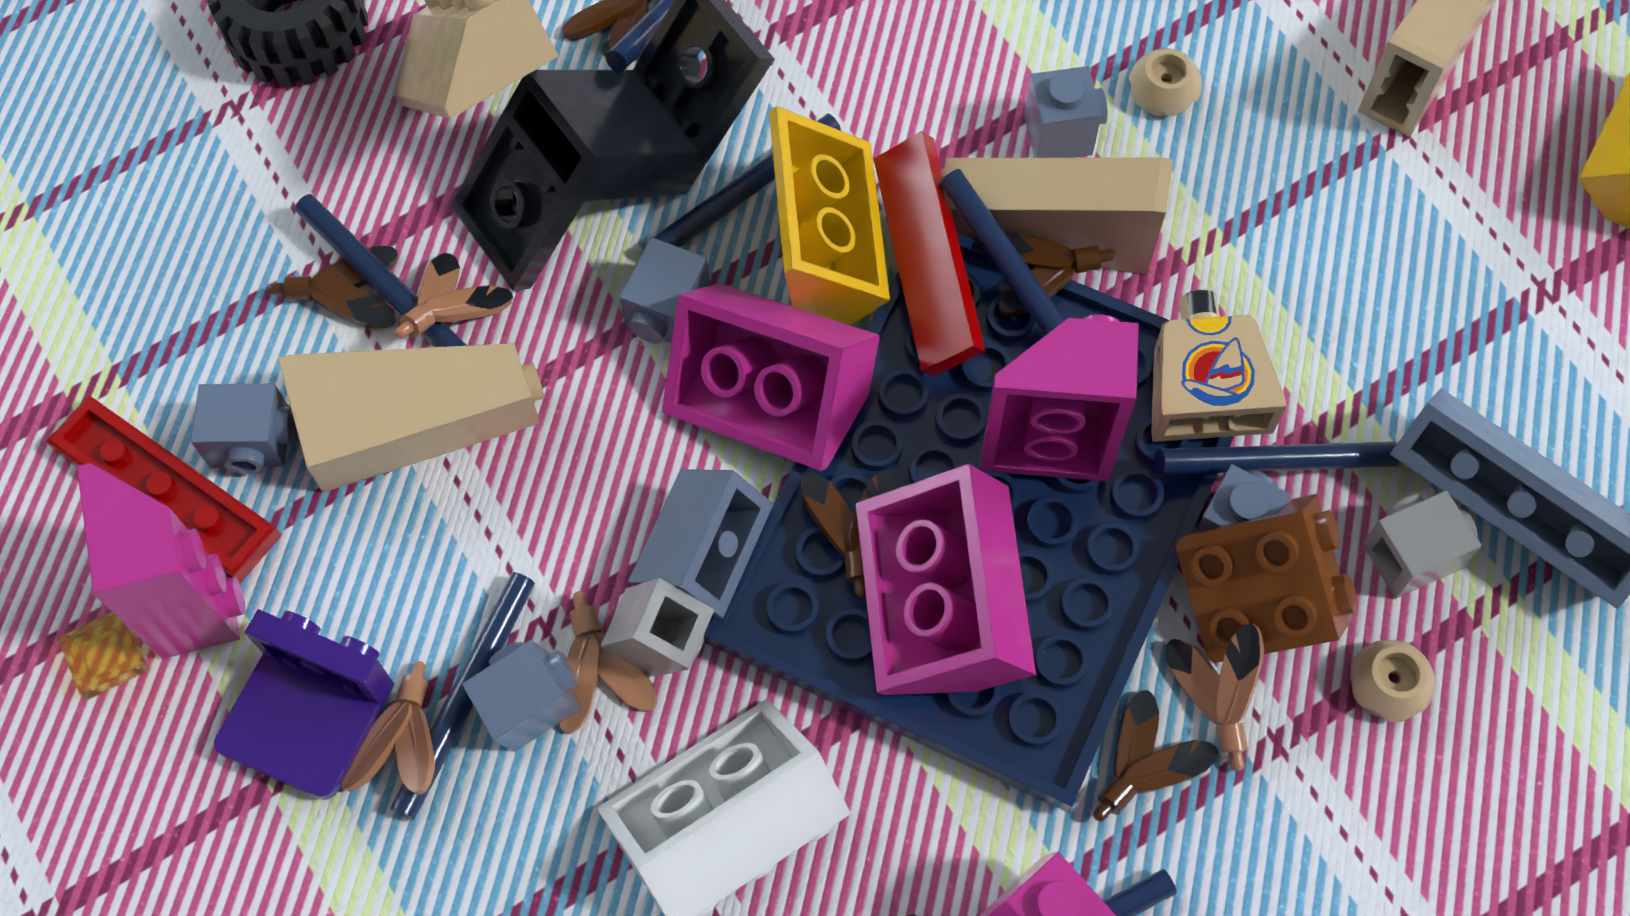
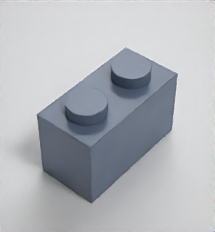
[628,469,773,619]

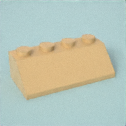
[393,0,559,119]

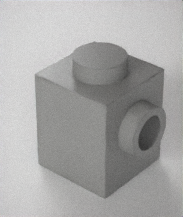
[1362,490,1482,599]
[600,578,715,677]

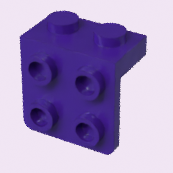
[214,609,395,800]

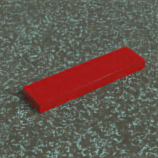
[873,131,985,377]
[45,395,282,584]

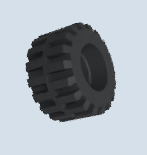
[207,0,368,86]

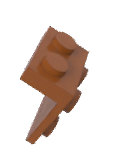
[1176,494,1358,662]

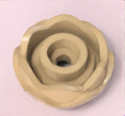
[1128,48,1202,117]
[1350,640,1435,722]

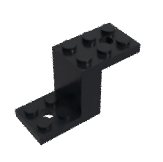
[450,0,775,291]

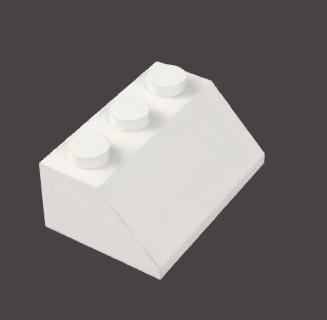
[597,699,851,916]

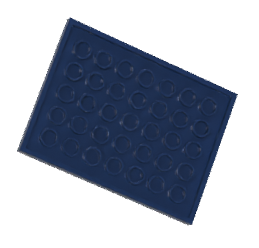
[704,233,1234,813]

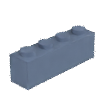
[1390,388,1630,610]

